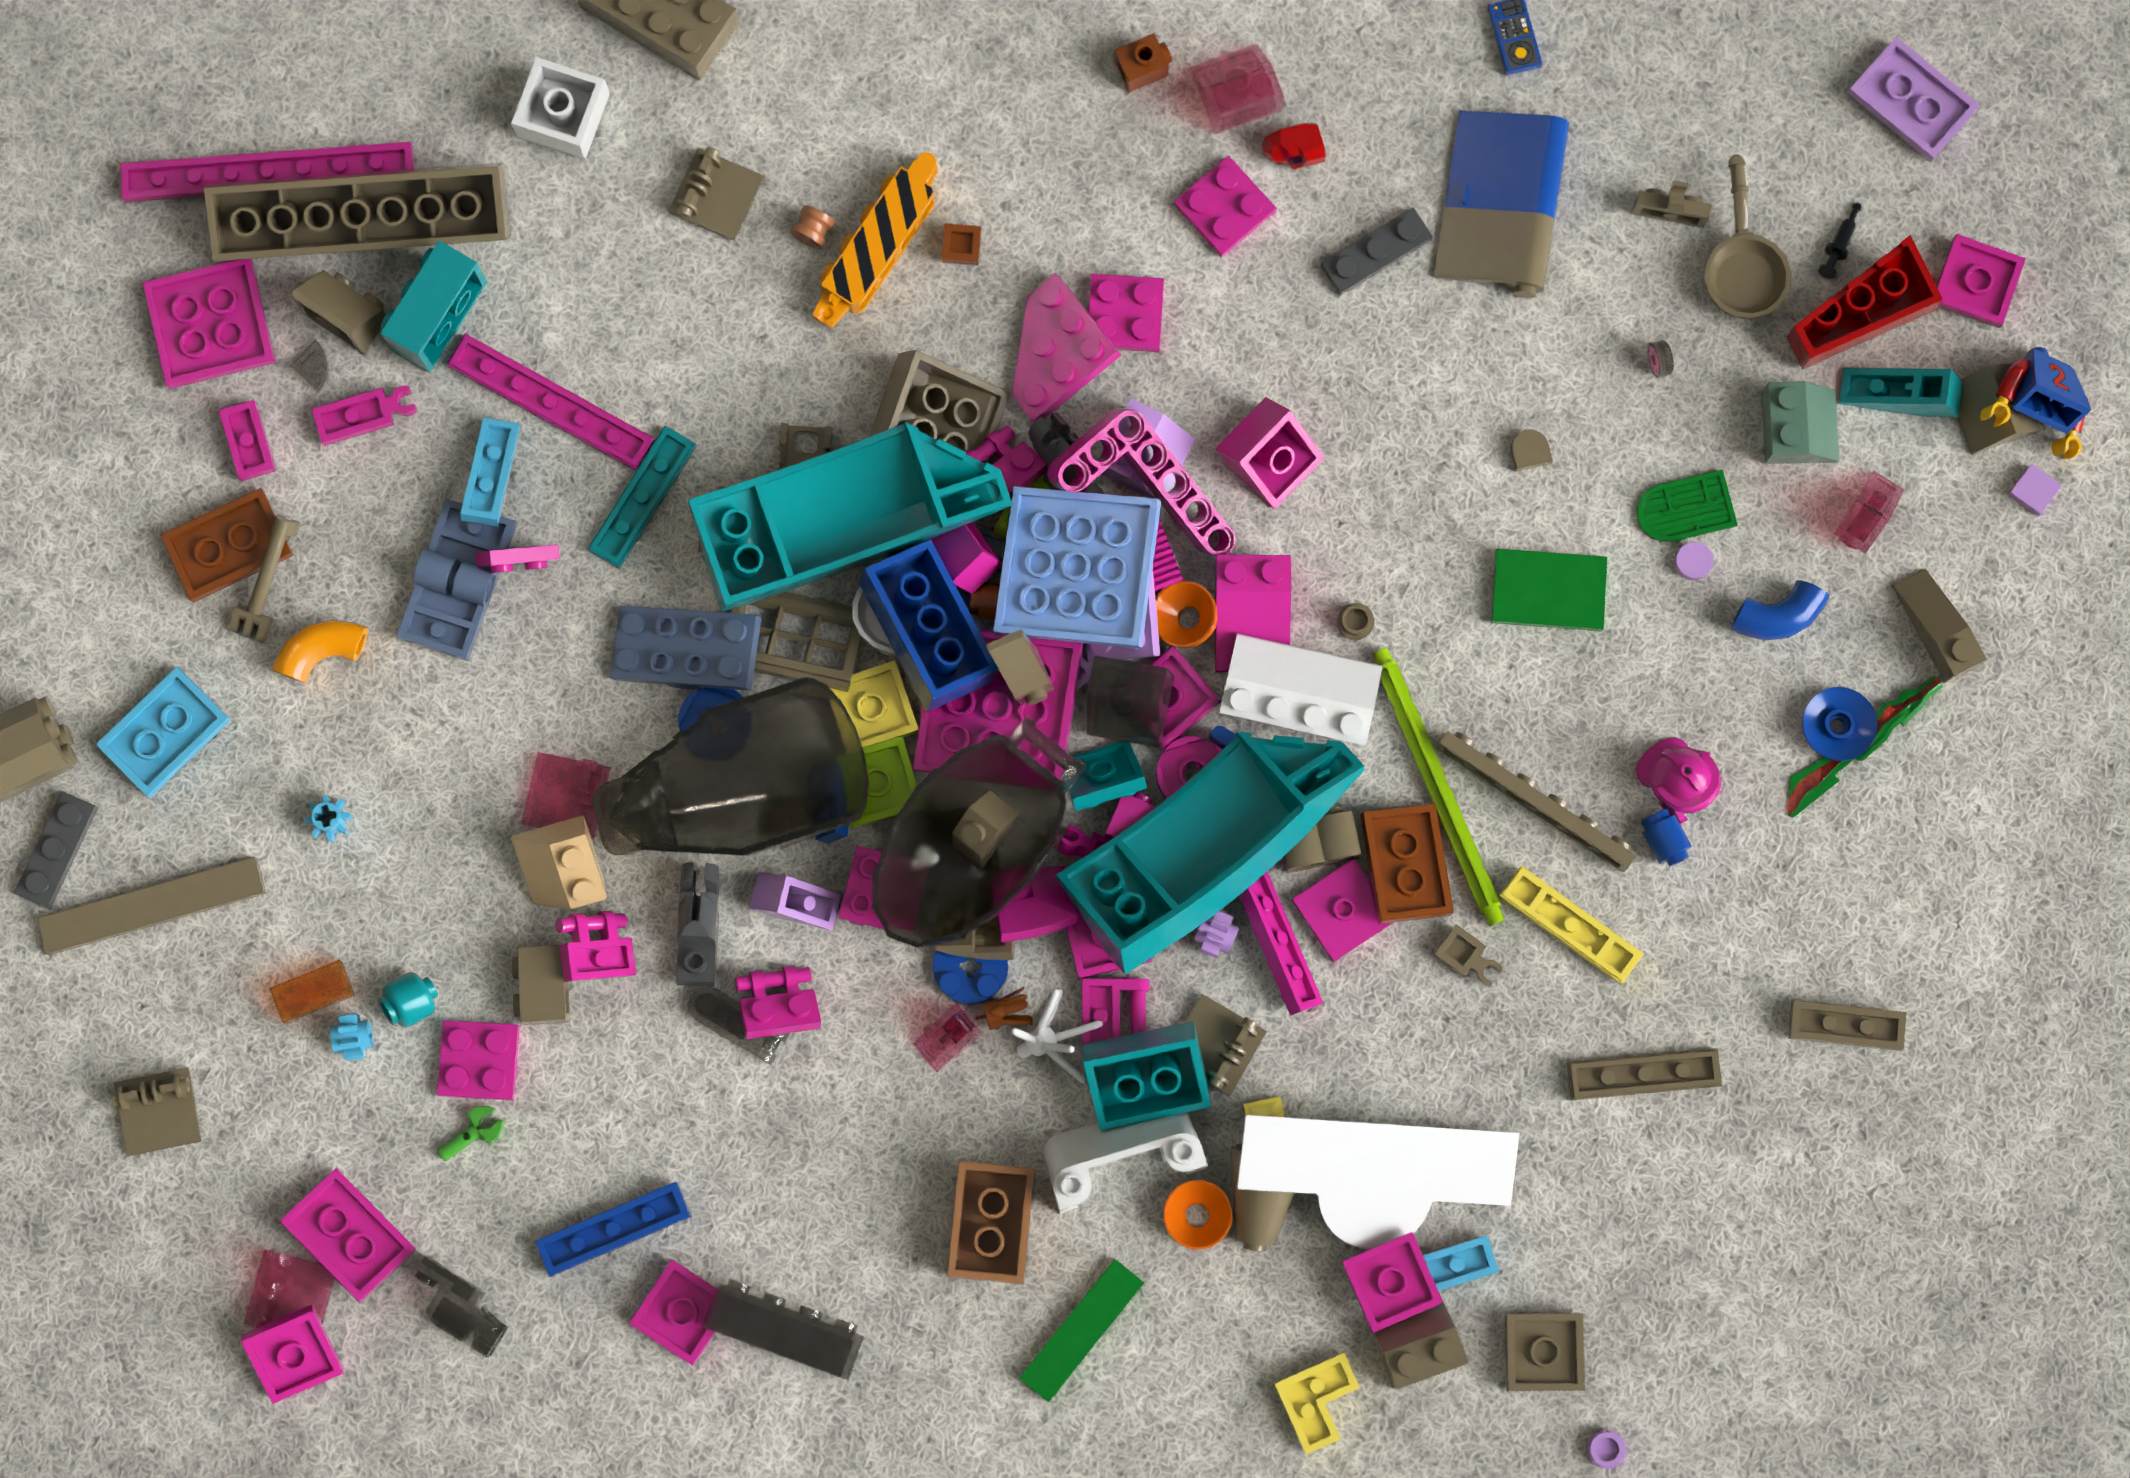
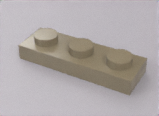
[1788,1000,1907,1051]

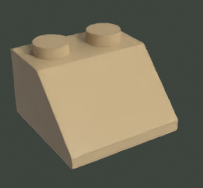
[511,815,607,910]

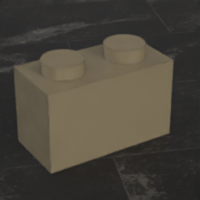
[512,944,570,1025]

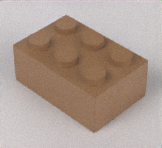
[947,1161,1035,1285]

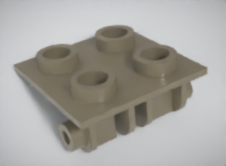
[668,146,764,241]
[1185,994,1267,1097]
[111,1067,202,1157]

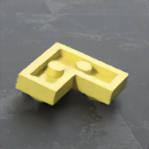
[1274,1353,1360,1455]

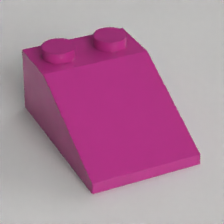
[1215,555,1291,672]

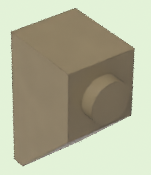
[952,791,1019,869]

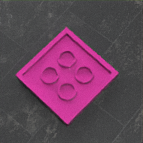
[143,259,276,389]

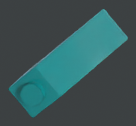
[1839,368,1963,417]

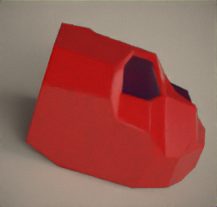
[1262,123,1326,170]

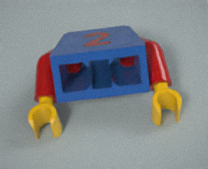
[1980,347,2091,459]

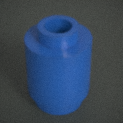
[1641,809,1692,867]

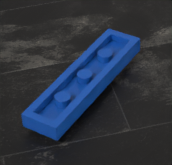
[535,1182,692,1277]

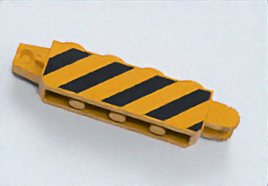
[812,151,938,329]

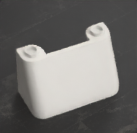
[1043,1113,1208,1213]

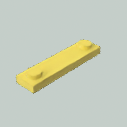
[1498,866,1644,985]

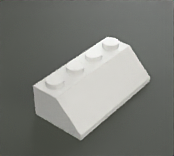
[1219,633,1383,746]

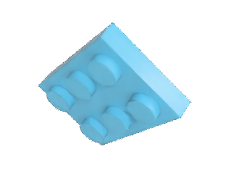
[96,667,231,798]

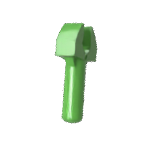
[437,1106,504,1161]

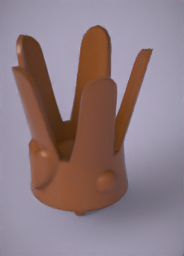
[975,987,1033,1030]

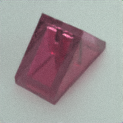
[913,1002,982,1072]

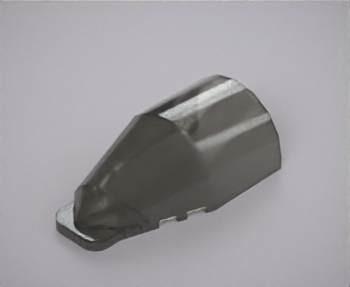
[593,677,869,856]

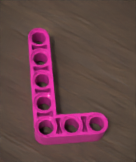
[1048,408,1236,556]

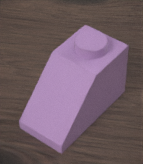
[749,872,842,931]

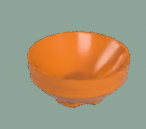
[1155,581,1218,648]
[1163,1180,1233,1250]

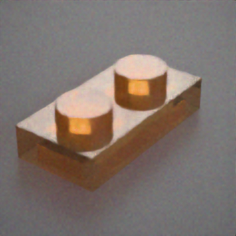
[269,959,355,1024]

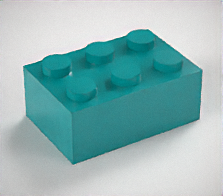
[381,240,487,373]
[1083,1021,1211,1131]

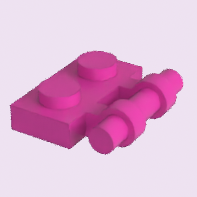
[966,425,1047,514]
[555,911,636,982]
[735,965,821,1039]

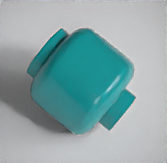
[379,972,438,1028]

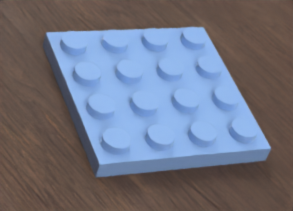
[993,486,1161,649]

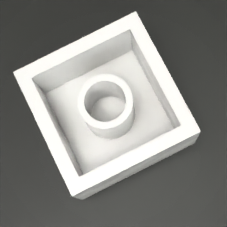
[511,57,610,159]

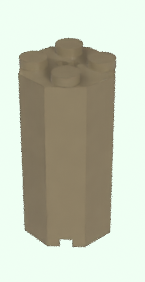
[0,696,78,803]

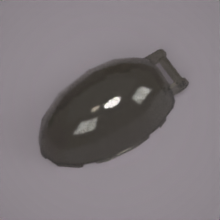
[873,717,1087,948]

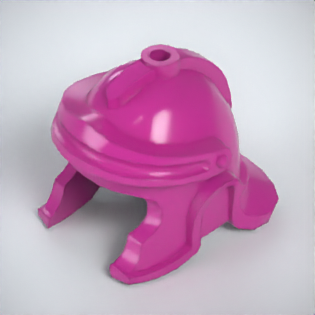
[1636,737,1721,824]

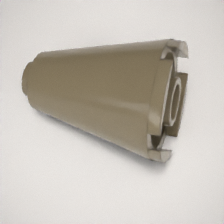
[1230,1144,1294,1252]

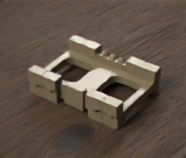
[777,423,833,470]

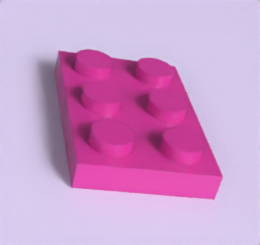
[280,1168,416,1304]

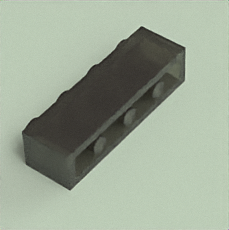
[702,1278,864,1380]

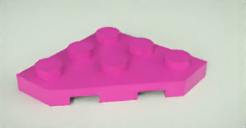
[1012,272,1121,423]

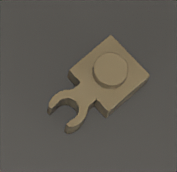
[1433,924,1503,986]

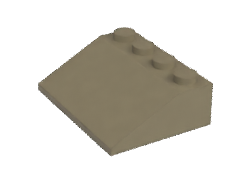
[869,350,1010,463]

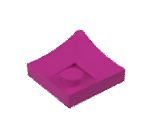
[990,865,1077,943]

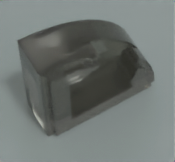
[290,339,329,392]

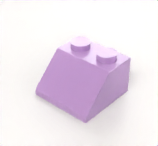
[1101,398,1196,499]

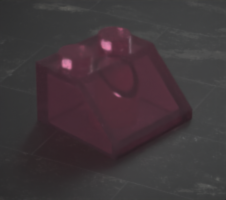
[1189,44,1284,135]

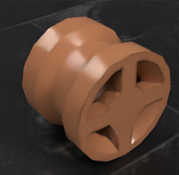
[790,205,836,249]

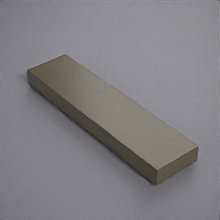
[1567,1048,1722,1101]

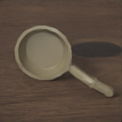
[1704,154,1792,319]

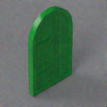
[1636,469,1738,542]

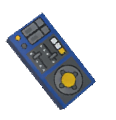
[1488,0,1543,76]

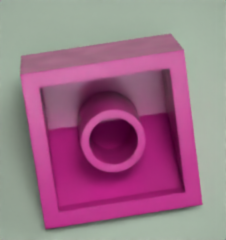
[1215,397,1325,509]

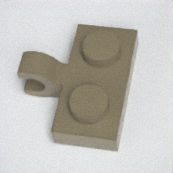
[1632,180,1712,228]

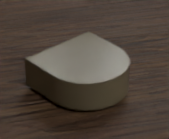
[1511,430,1553,472]

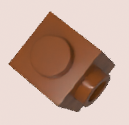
[1114,33,1172,93]

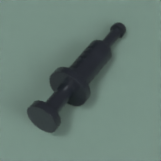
[1818,202,1862,279]

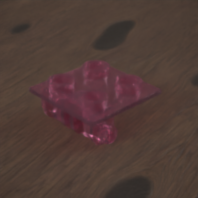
[521,752,611,840]
[244,1249,335,1328]

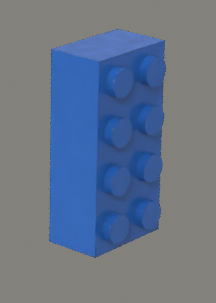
[859,539,999,712]

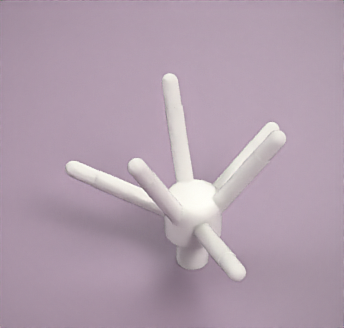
[1011,989,1103,1084]

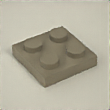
[1505,1313,1585,1391]

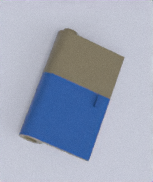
[1433,110,1569,298]

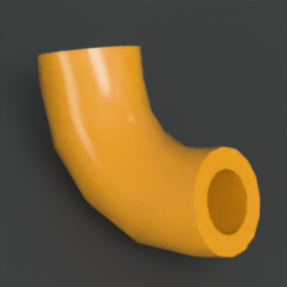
[271,619,368,683]

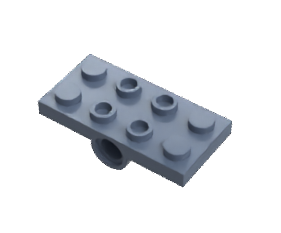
[396,498,517,661]
[609,605,762,691]

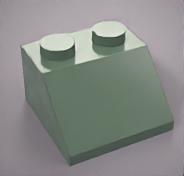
[1761,381,1839,464]

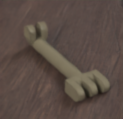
[228,514,300,643]

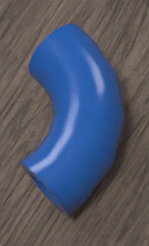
[1730,580,1829,641]

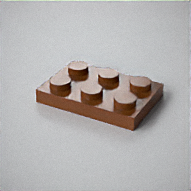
[160,488,294,603]
[1360,804,1454,924]

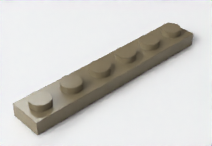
[1436,731,1636,872]

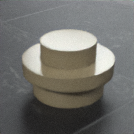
[1337,603,1374,640]

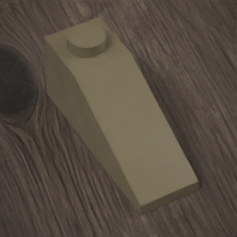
[1892,569,1987,683]
[986,629,1054,705]

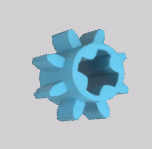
[304,794,354,843]
[330,1013,374,1061]

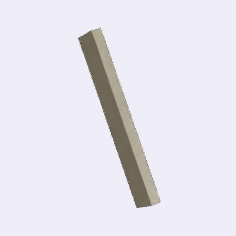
[37,857,266,955]

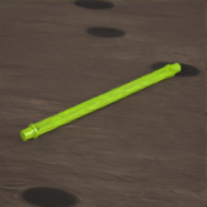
[1372,647,1505,927]

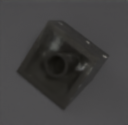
[1087,655,1175,748]

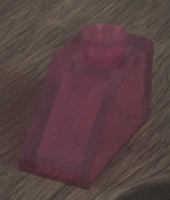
[1834,471,1904,554]

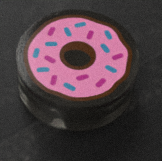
[1647,339,1674,378]

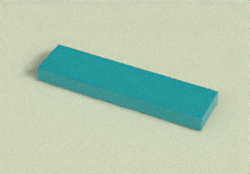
[587,426,697,569]

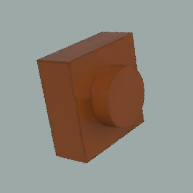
[942,223,982,265]

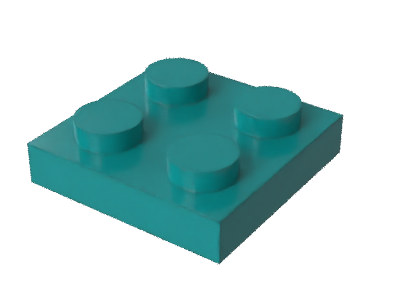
[1063,738,1147,811]

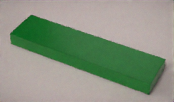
[1019,1259,1144,1403]

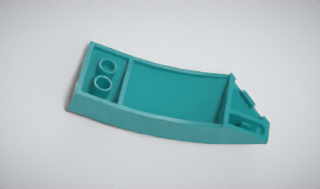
[688,422,1013,612]
[1056,732,1365,975]

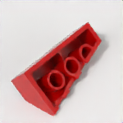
[1786,235,1943,370]

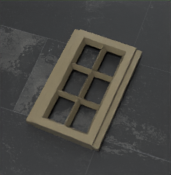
[730,592,862,692]

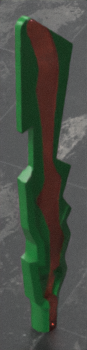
[1787,675,1943,817]

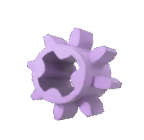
[1194,911,1239,958]

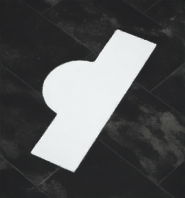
[1237,1115,1519,1249]

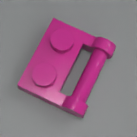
[1082,979,1150,1055]

